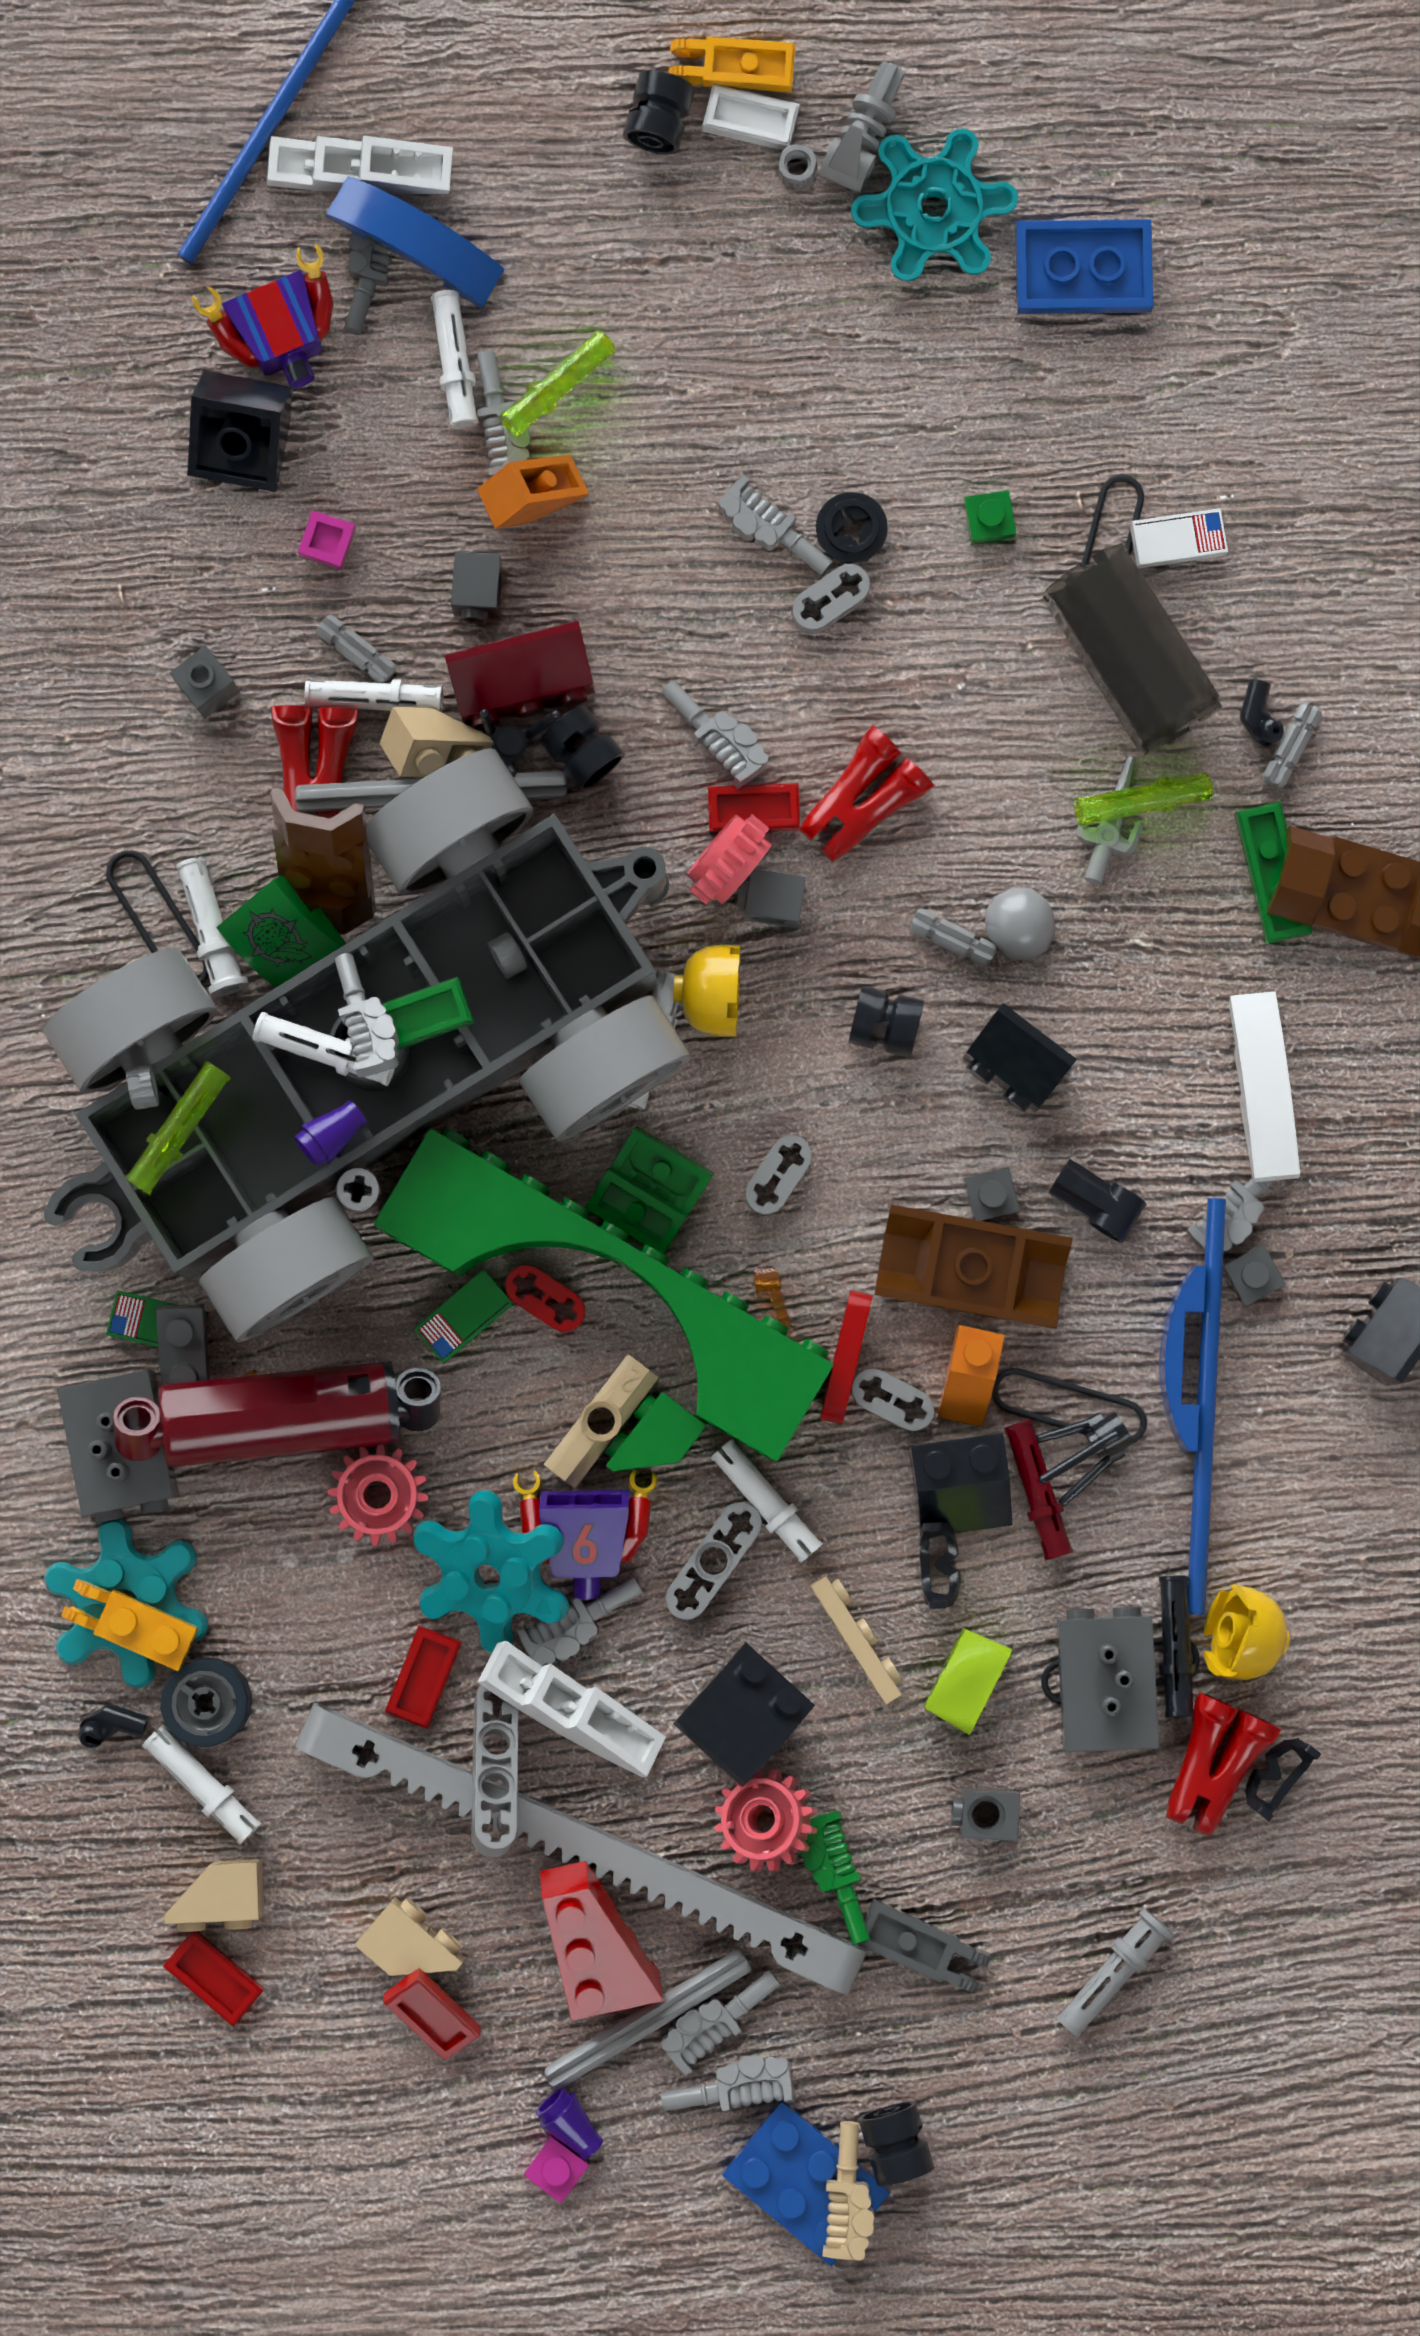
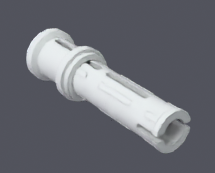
[176,857,249,997]

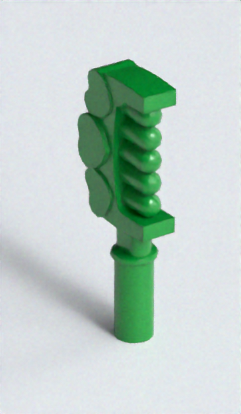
[801,1811,870,1946]

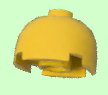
[673,945,741,1037]
[1203,1584,1290,1680]

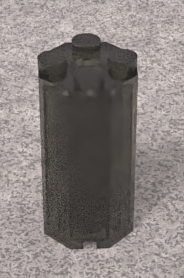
[1042,543,1223,756]

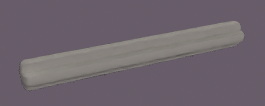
[544,1949,751,2090]

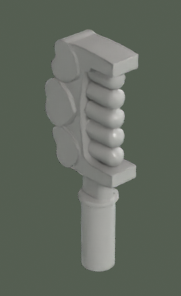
[477,351,532,478]
[719,475,833,576]
[661,680,769,789]
[335,953,399,1078]
[1186,1176,1274,1252]
[518,1577,643,1666]
[661,1970,781,2076]
[661,2055,794,2113]

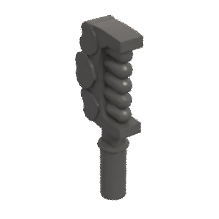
[344,232,394,335]

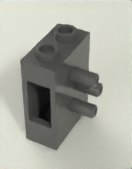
[57,1370,179,1524]
[1056,1607,1159,1752]

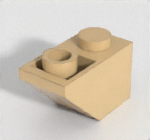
[379,707,494,777]
[164,1858,264,1932]
[355,1897,465,1976]

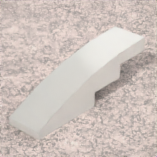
[266,136,453,195]
[1229,991,1300,1182]
[477,1641,666,1777]

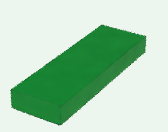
[1234,802,1312,945]

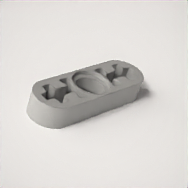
[666,1502,762,1620]

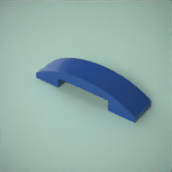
[326,176,504,309]
[1159,1265,1206,1452]

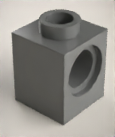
[451,551,503,624]
[170,645,240,720]
[737,869,806,929]
[951,1787,1020,1841]

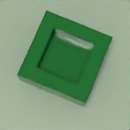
[963,490,1017,545]

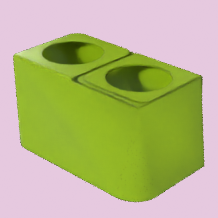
[923,1628,1013,1735]

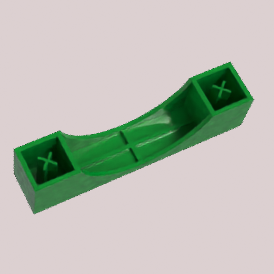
[373,1127,834,1463]

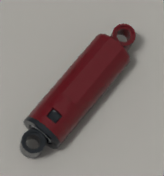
[113,1361,441,1467]

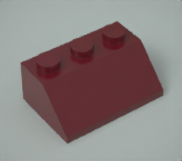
[444,620,595,729]

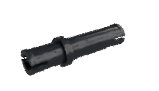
[1159,1575,1197,1718]

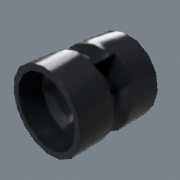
[623,70,695,155]
[539,704,625,791]
[848,985,924,1058]
[858,2101,935,2186]

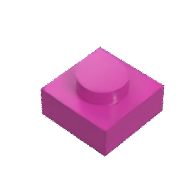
[298,510,356,571]
[524,2135,590,2203]

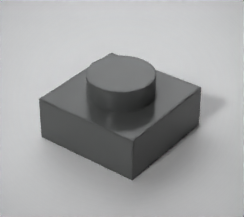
[963,1167,1020,1221]
[1223,1244,1286,1307]

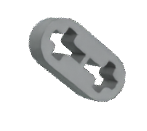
[792,564,870,634]
[746,1135,812,1216]
[851,1369,934,1432]

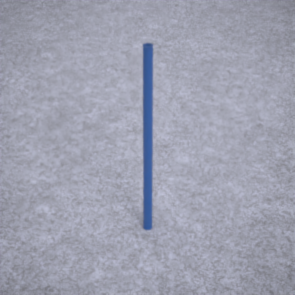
[177,0,355,265]
[1188,1198,1226,1615]

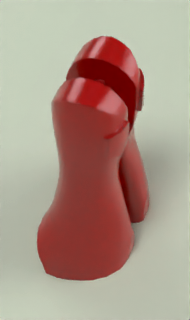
[271,705,359,819]
[799,725,935,862]
[1166,1692,1282,1836]

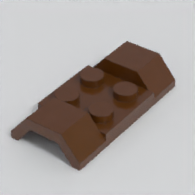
[270,787,376,935]
[1266,826,1420,959]
[874,1204,1073,1329]

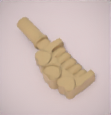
[823,2121,875,2261]

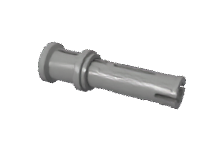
[335,1168,379,1212]
[1056,1907,1175,2038]

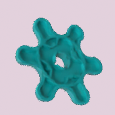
[851,128,1018,282]
[413,1490,569,1653]
[44,1519,209,1688]

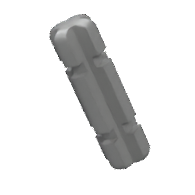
[316,614,397,683]
[1262,702,1322,789]
[910,909,997,967]

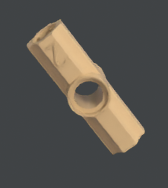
[543,1354,659,1489]

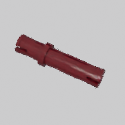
[1004,1419,1073,1561]

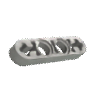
[471,1685,518,1858]

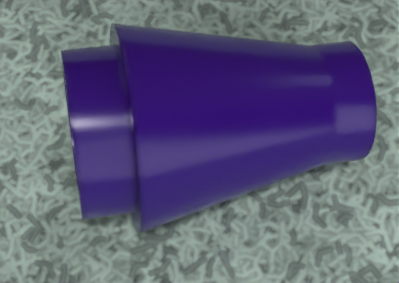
[294,1100,367,1167]
[536,2088,603,2160]

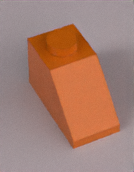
[477,454,589,529]
[937,1325,1005,1427]

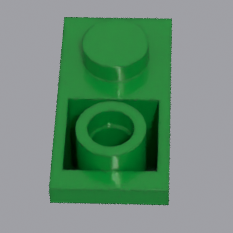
[605,1392,707,1472]

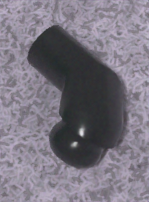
[1240,679,1284,746]
[78,1704,149,1748]

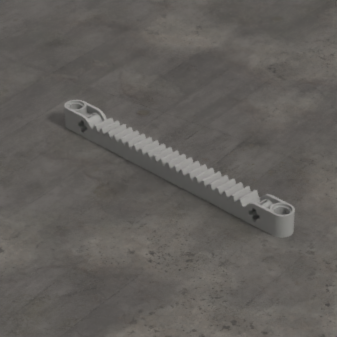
[295,1703,867,1995]

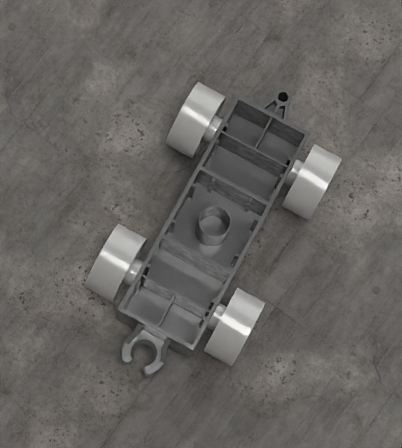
[43,748,691,1343]

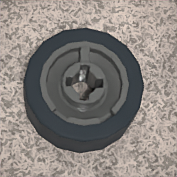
[160,1658,252,1747]

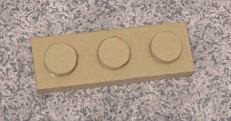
[809,1575,903,1705]

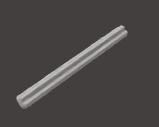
[295,771,567,813]

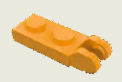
[668,37,796,93]
[61,1579,199,1671]

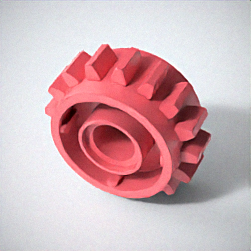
[686,814,772,905]
[327,1445,430,1546]
[714,1768,817,1872]

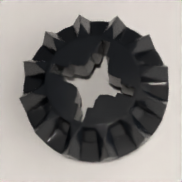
[815,492,888,564]

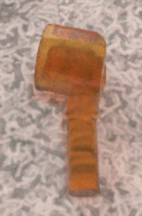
[753,1266,792,1327]

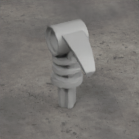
[819,62,904,194]

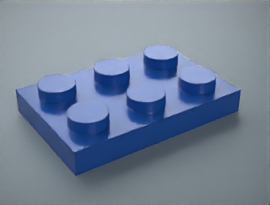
[1015,219,1153,314]
[722,2100,891,2267]

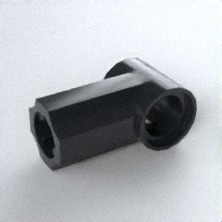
[1048,1159,1147,1243]

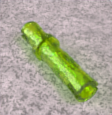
[499,330,616,438]
[1074,772,1213,827]
[124,1061,231,1195]

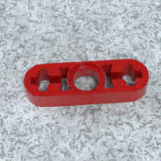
[820,1290,873,1425]

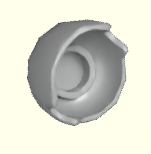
[984,887,1055,960]

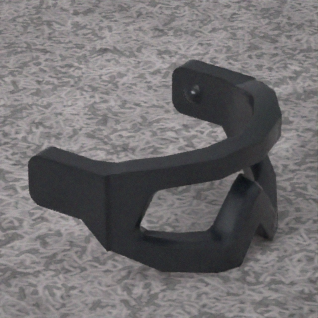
[919,1523,960,1609]
[1245,1738,1322,1822]

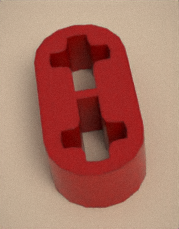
[506,1265,585,1332]

